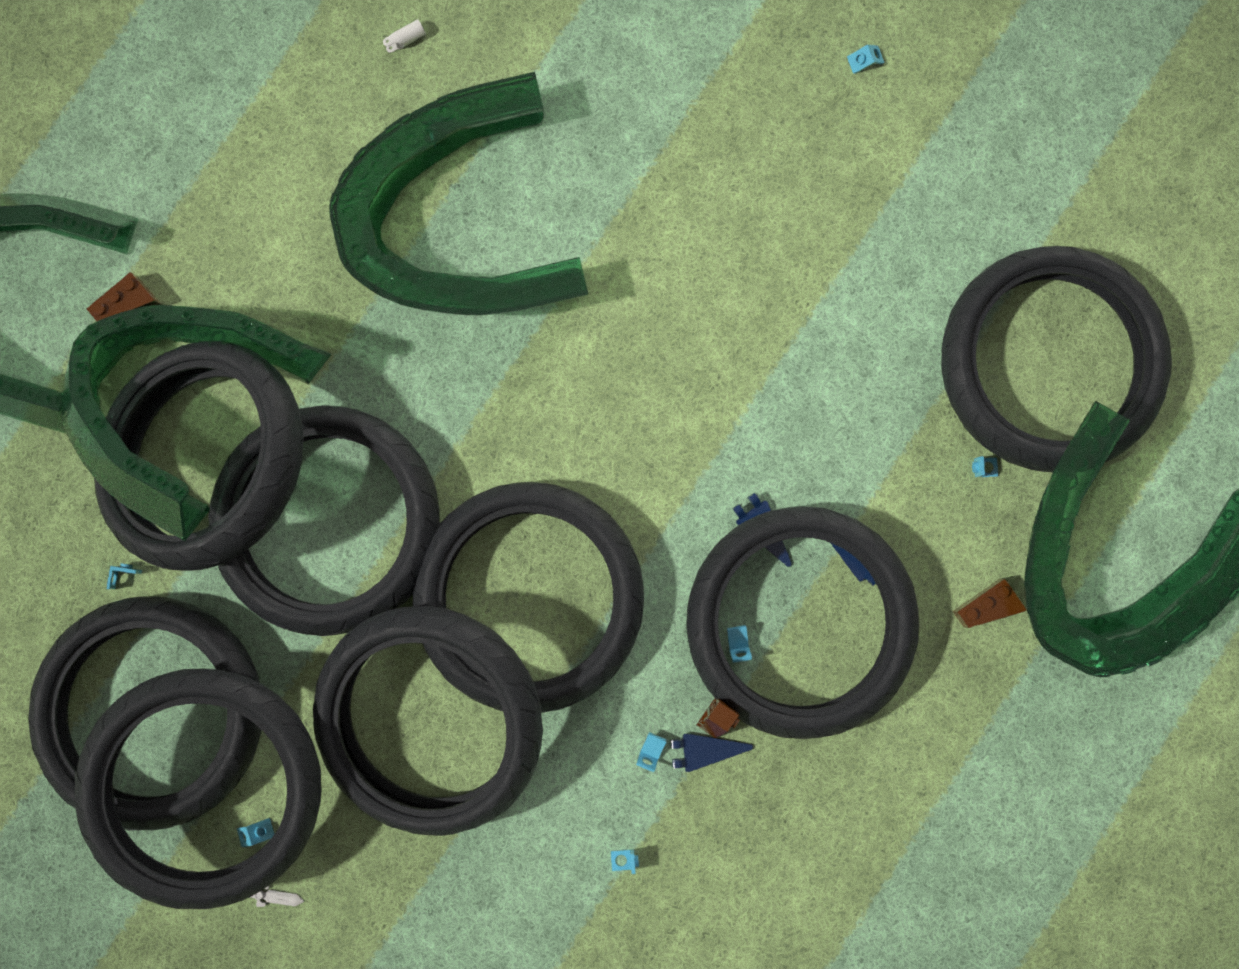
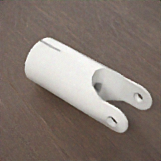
[383,19,426,53]

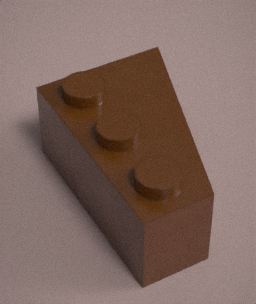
[86,272,162,327]
[952,579,1027,628]
[696,698,739,738]

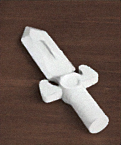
[250,886,304,907]

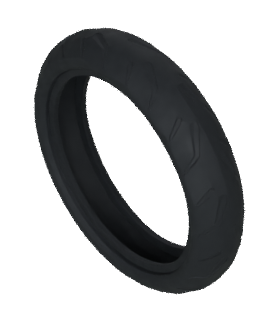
[941,246,1172,473]
[94,341,304,571]
[208,405,440,636]
[413,482,644,713]
[686,506,919,739]
[28,596,262,831]
[313,606,543,836]
[74,668,322,909]

